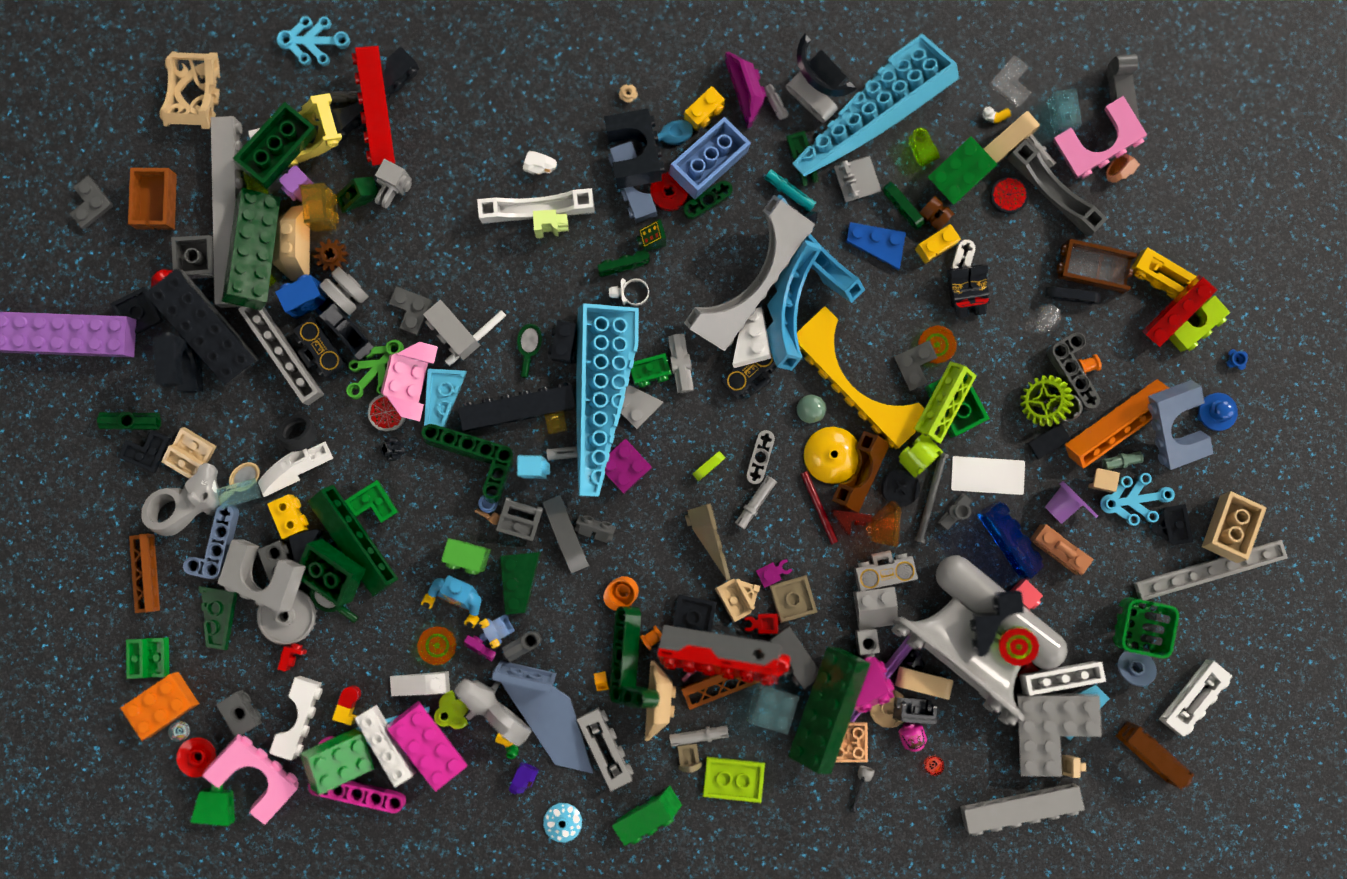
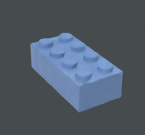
[668,117,751,199]

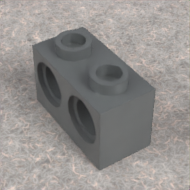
[257,541,295,582]

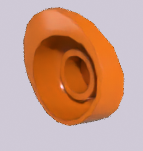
[603,576,639,610]

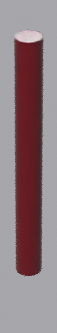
[800,471,838,544]

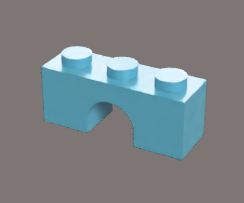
[517,456,550,479]

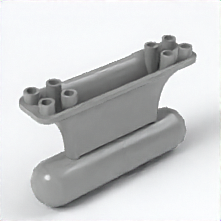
[891,555,1068,726]

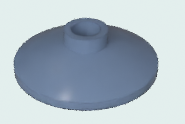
[1118,651,1157,687]

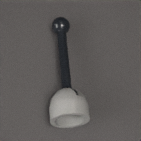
[849,765,875,813]

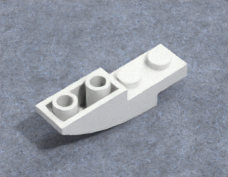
[258,442,333,497]

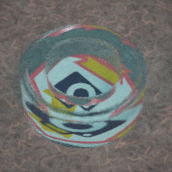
[168,721,190,742]

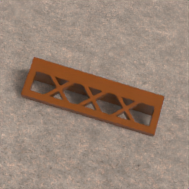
[129,534,160,613]
[681,674,760,710]

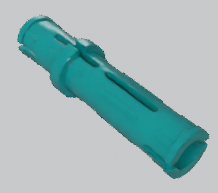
[764,169,817,212]

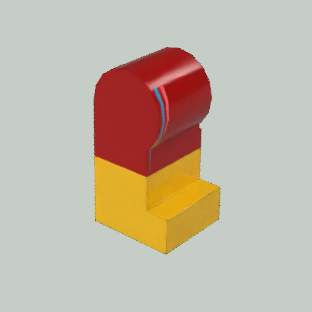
[332,685,361,726]

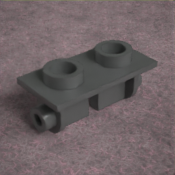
[575,515,616,543]

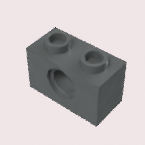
[216,690,262,737]

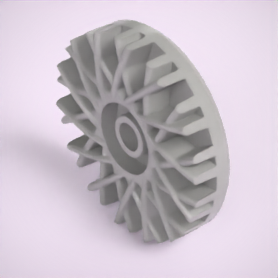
[257,589,317,645]

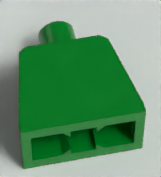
[191,783,235,826]

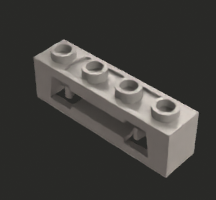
[577,707,634,791]

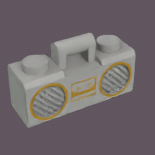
[853,550,918,591]

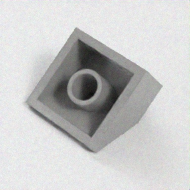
[853,586,898,630]

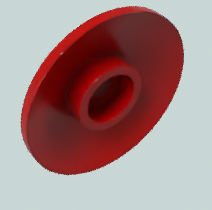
[177,737,217,777]

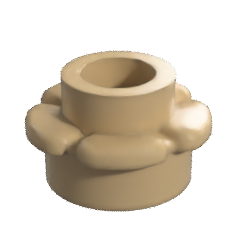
[619,85,637,103]

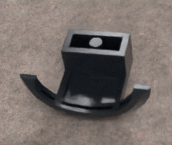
[797,34,857,97]

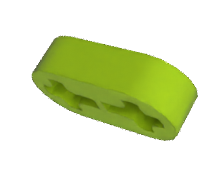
[692,451,725,481]

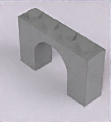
[217,539,305,614]

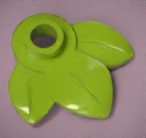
[434,690,469,729]

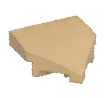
[715,579,760,622]

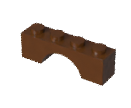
[832,431,890,513]

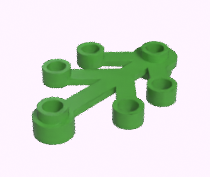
[346,340,404,399]

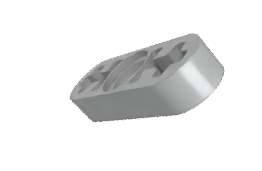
[746,430,775,485]

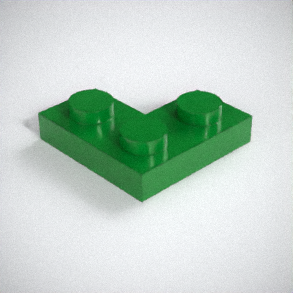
[345,480,399,523]

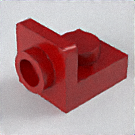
[278,643,307,671]

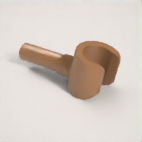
[475,508,500,525]

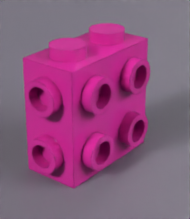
[855,657,895,713]

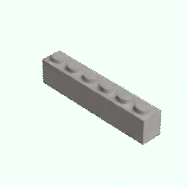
[238,306,324,406]
[960,783,1085,835]

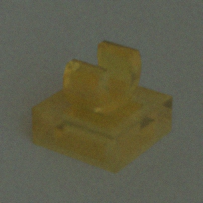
[545,412,568,435]

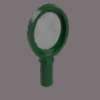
[517,324,542,378]
[310,589,359,623]

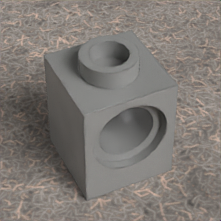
[855,628,880,658]

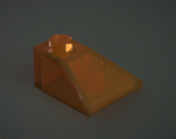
[867,501,901,547]

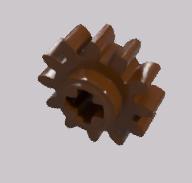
[314,238,349,272]

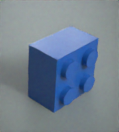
[275,274,328,319]

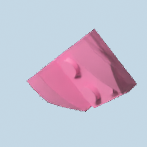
[380,342,438,421]

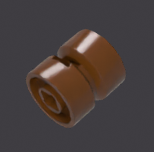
[920,196,955,232]

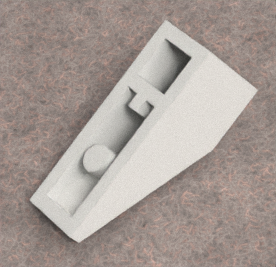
[390,671,450,696]

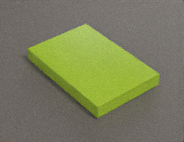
[703,756,765,803]

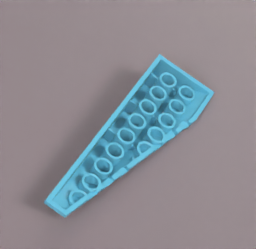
[576,303,639,497]

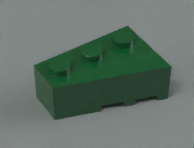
[500,552,541,615]

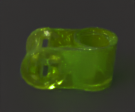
[909,127,940,167]

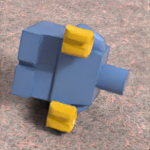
[479,615,515,649]

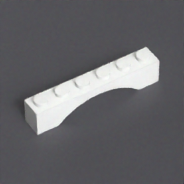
[477,188,595,224]

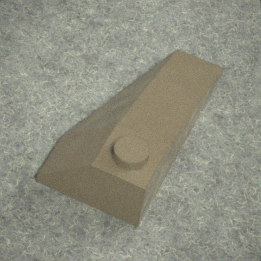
[685,503,730,580]

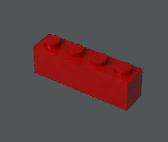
[1142,275,1217,347]

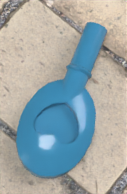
[642,120,693,146]

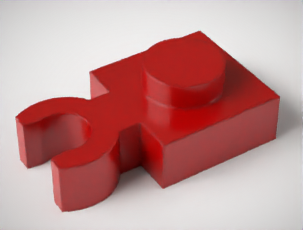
[745,613,779,634]

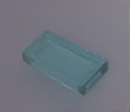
[216,478,261,509]

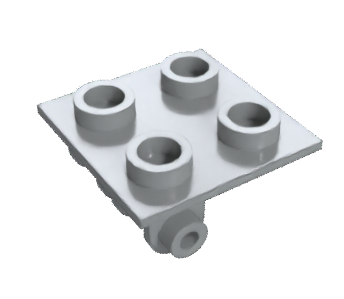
[834,156,881,202]

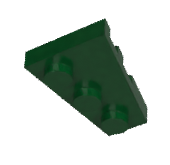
[199,586,238,650]

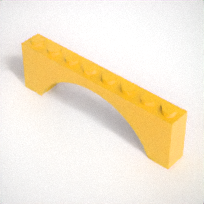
[797,306,925,449]

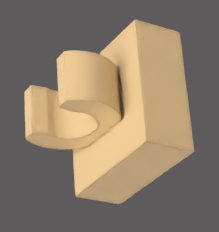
[1062,755,1086,778]

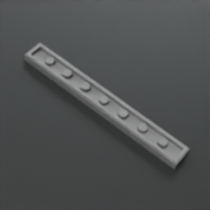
[1134,540,1288,600]

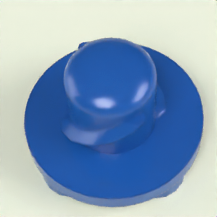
[1197,393,1238,431]

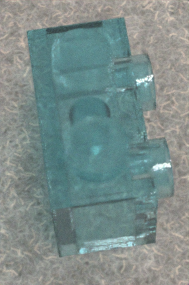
[1047,88,1082,134]

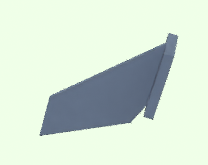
[492,660,593,773]

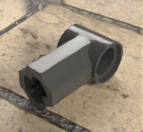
[502,631,541,662]

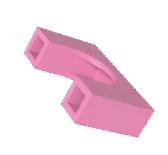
[1053,96,1147,179]
[203,734,299,825]

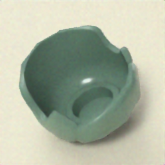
[796,394,827,423]

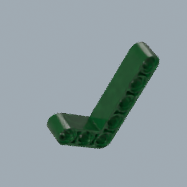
[421,424,514,503]
[609,606,660,708]

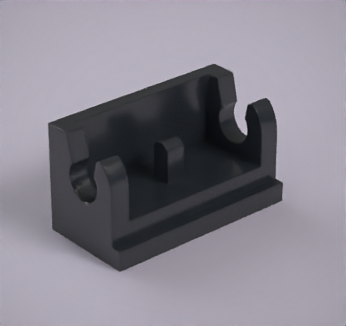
[893,697,937,724]

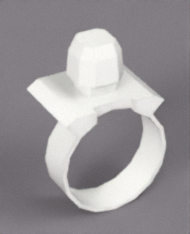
[609,278,649,306]

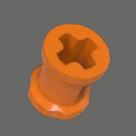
[1077,354,1102,374]
[640,625,662,651]

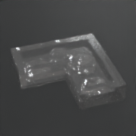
[990,55,1032,108]

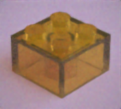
[301,183,339,232]

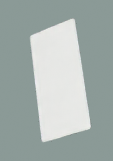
[951,456,1025,495]

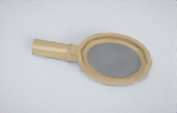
[218,462,260,506]

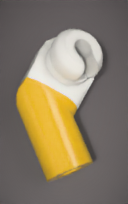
[983,107,1011,124]

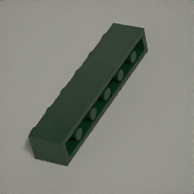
[308,485,398,597]

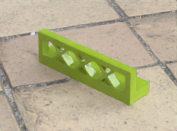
[914,361,977,444]

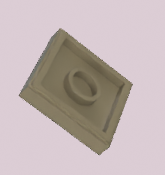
[769,575,817,623]

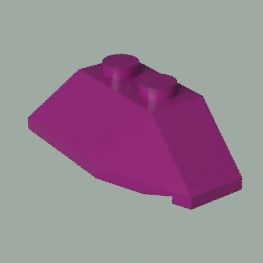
[724,52,766,128]

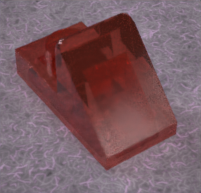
[831,510,872,536]

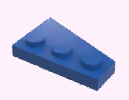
[846,222,906,270]

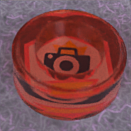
[924,755,944,776]

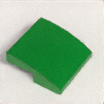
[126,637,169,679]

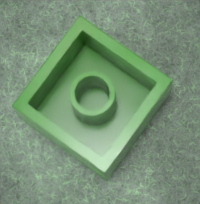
[441,539,491,575]

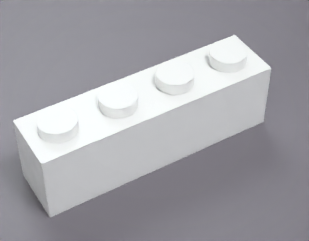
[1019,661,1106,696]

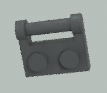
[495,497,543,541]

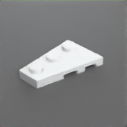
[732,307,771,368]

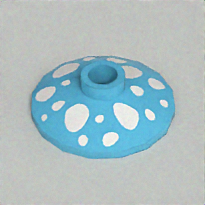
[543,803,582,843]

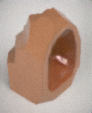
[1106,154,1140,183]

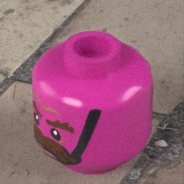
[899,722,927,752]

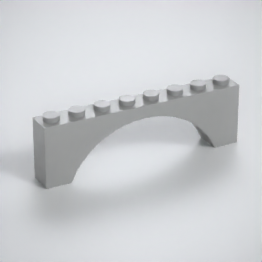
[684,195,815,351]

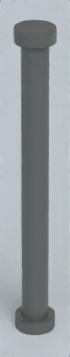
[914,453,949,544]

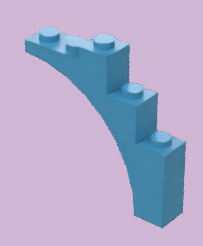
[777,195,865,303]
[767,240,822,371]

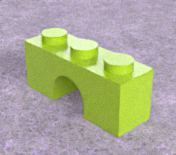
[1169,296,1230,352]

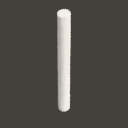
[445,310,506,366]

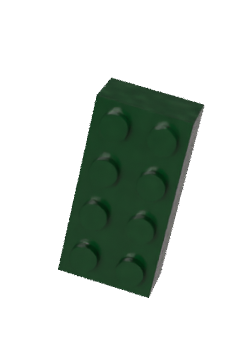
[232,102,317,190]

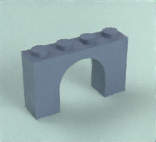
[1148,380,1213,470]

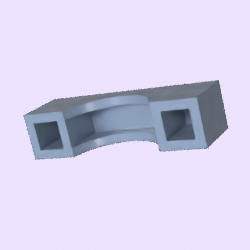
[608,141,657,223]

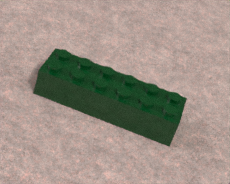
[222,188,280,310]
[788,646,871,774]

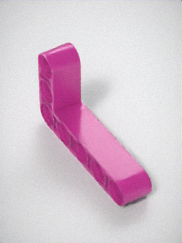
[308,736,406,813]

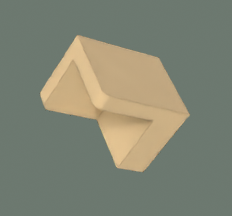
[1088,468,1120,492]

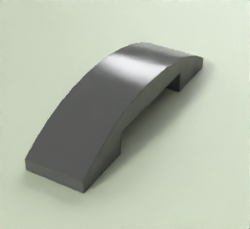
[543,495,589,573]

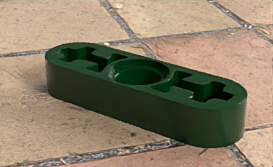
[684,181,733,220]
[882,182,925,230]

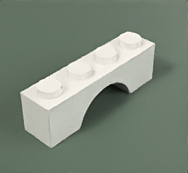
[269,676,322,761]

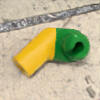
[495,733,519,759]

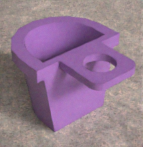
[1045,481,1098,524]

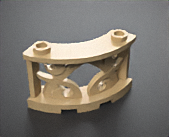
[159,52,220,129]

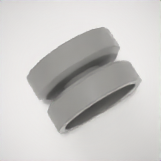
[319,266,369,315]

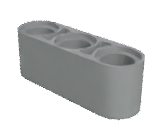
[786,72,838,123]

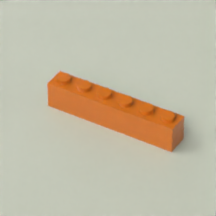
[1065,379,1169,469]

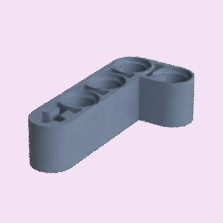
[183,504,239,579]

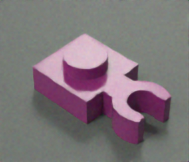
[756,559,792,588]
[464,635,496,662]

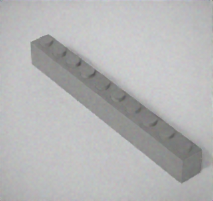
[211,116,244,308]

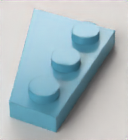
[424,369,467,427]

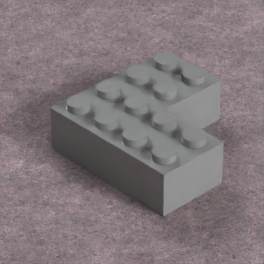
[1017,694,1102,777]

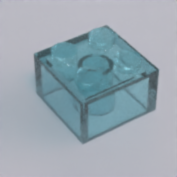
[746,683,799,735]

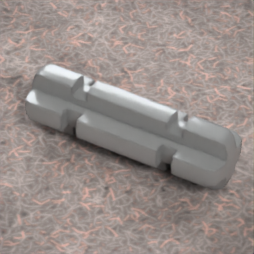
[764,84,788,120]

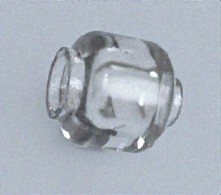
[1033,303,1062,333]

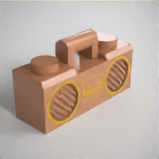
[1029,524,1094,575]

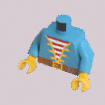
[421,575,481,628]

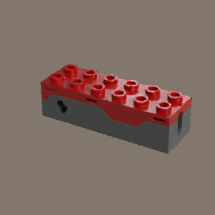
[657,625,791,686]

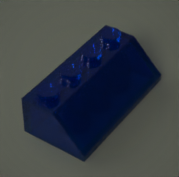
[977,501,1044,579]

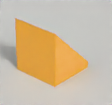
[594,671,609,691]

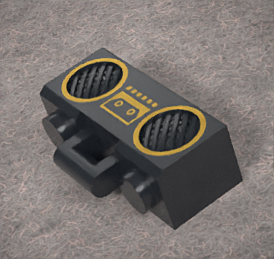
[294,317,348,379]
[721,352,778,399]

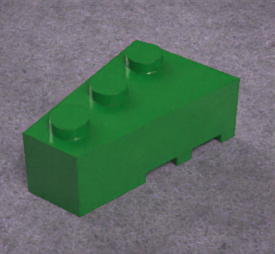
[612,785,682,846]

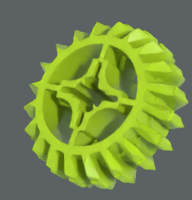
[1020,375,1074,427]

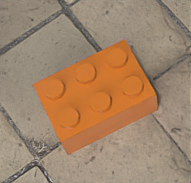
[121,672,199,740]

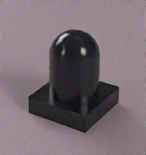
[902,650,925,671]

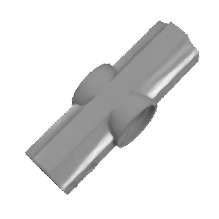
[668,334,694,393]

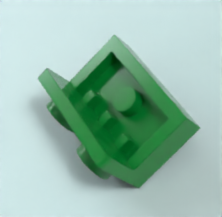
[631,353,672,388]

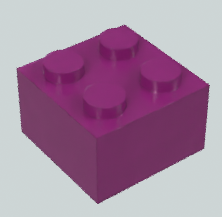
[605,439,652,494]

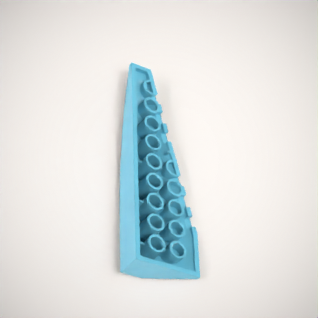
[793,34,959,176]

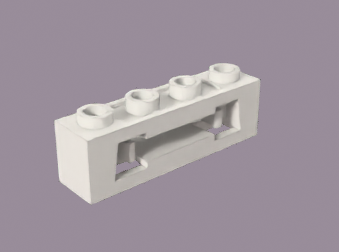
[1159,659,1232,737]
[355,705,416,787]

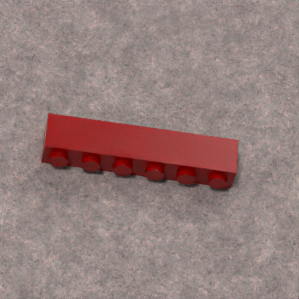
[352,46,395,166]

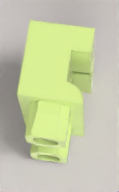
[533,210,569,238]

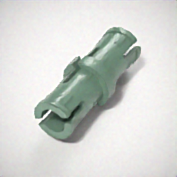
[1102,451,1144,470]

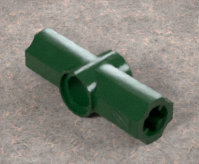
[97,412,161,430]

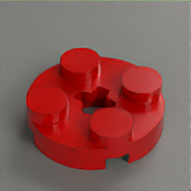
[650,172,688,211]

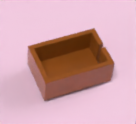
[128,168,177,230]

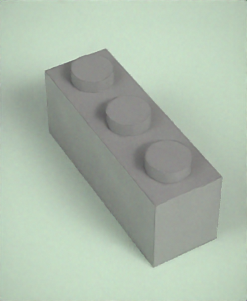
[423,300,481,360]

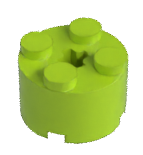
[898,434,943,478]

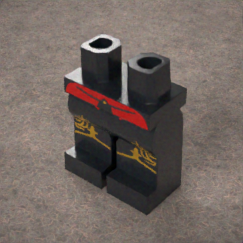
[946,264,990,318]

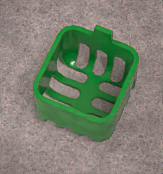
[1113,597,1179,658]

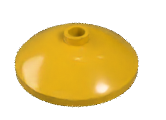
[804,427,859,484]

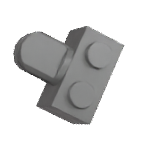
[375,159,412,208]

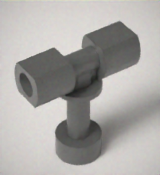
[937,493,973,531]

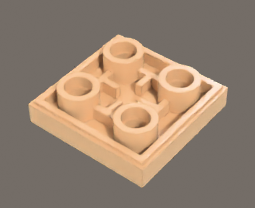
[835,722,868,762]

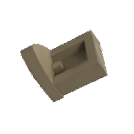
[678,743,702,772]

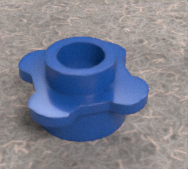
[1227,349,1248,370]

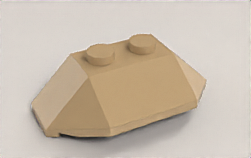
[272,205,310,281]
[645,660,676,741]

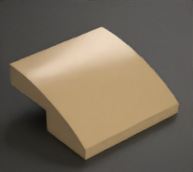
[161,427,217,479]

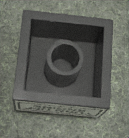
[171,235,214,279]

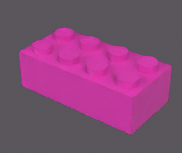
[387,701,467,791]

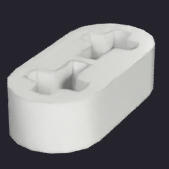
[951,240,975,269]

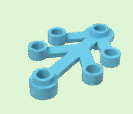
[277,16,350,66]
[1100,473,1175,526]

